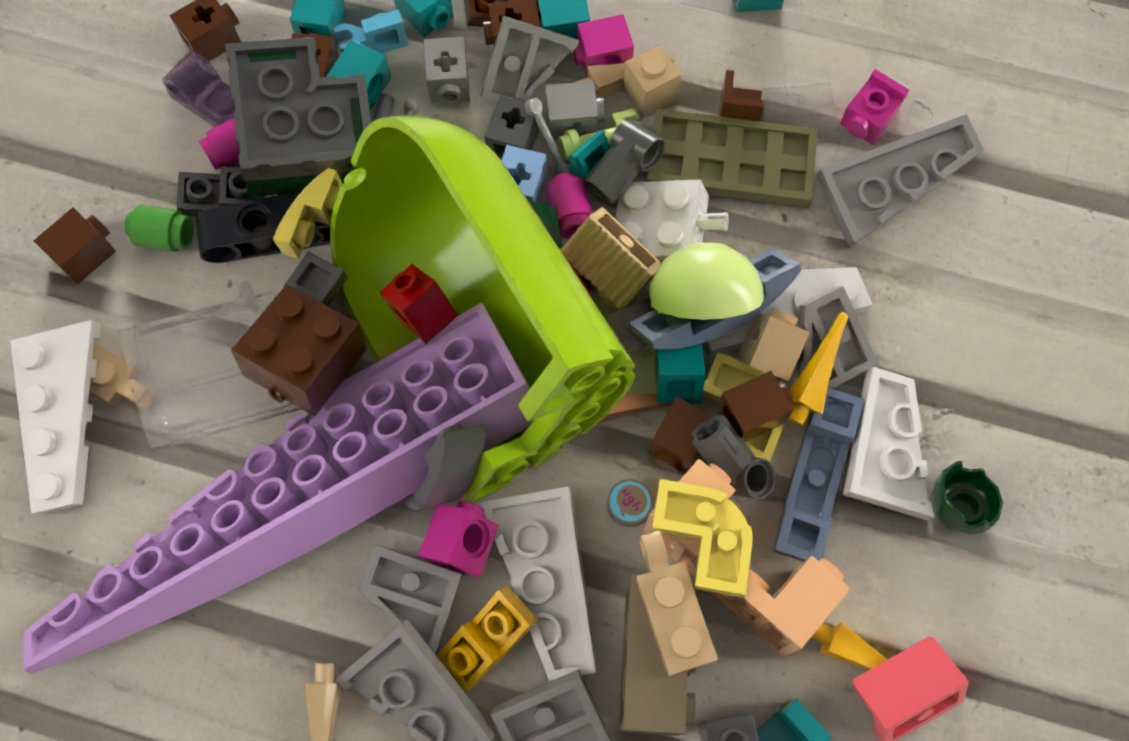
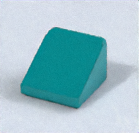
[569,130,610,188]

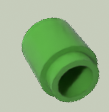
[125,204,194,252]

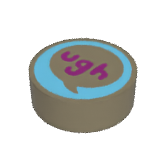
[607,479,653,527]

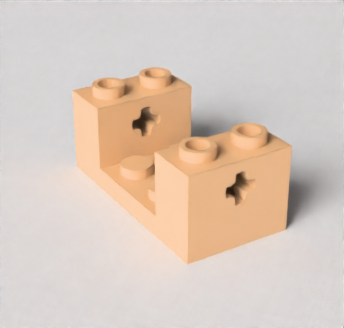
[643,459,851,657]

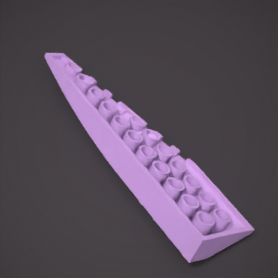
[23,303,534,674]

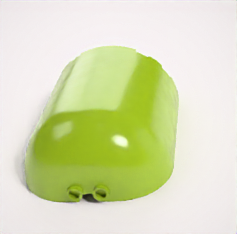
[330,116,636,504]

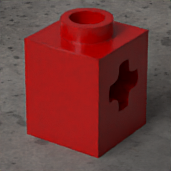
[379,264,458,344]

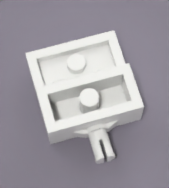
[615,180,729,263]

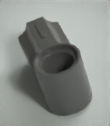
[583,119,666,204]
[691,415,776,500]

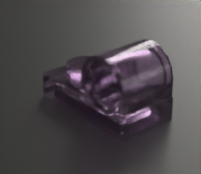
[162,50,235,127]

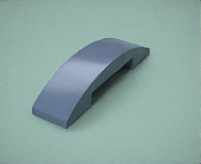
[629,248,801,350]
[773,387,865,562]

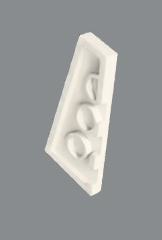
[705,267,873,357]
[10,320,101,514]
[480,486,599,681]

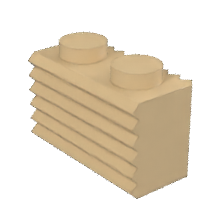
[560,207,662,310]

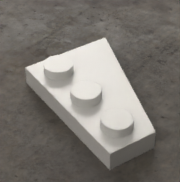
[843,367,935,520]

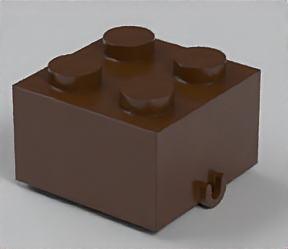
[231,284,366,416]

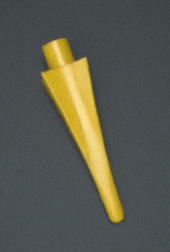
[787,312,848,426]
[811,622,888,671]

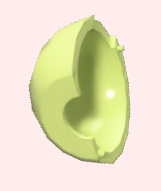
[649,243,764,320]

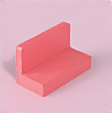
[853,636,969,741]

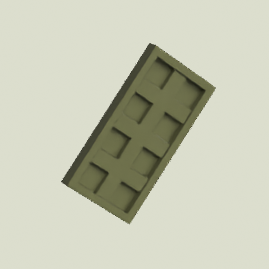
[646,108,818,208]

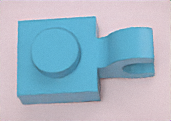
[334,9,408,53]

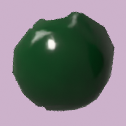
[930,461,1004,534]

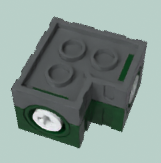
[225,37,371,199]

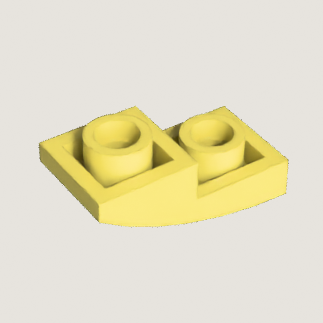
[273,168,342,259]

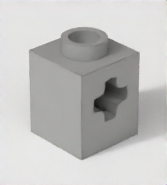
[424,36,470,104]
[546,81,605,141]

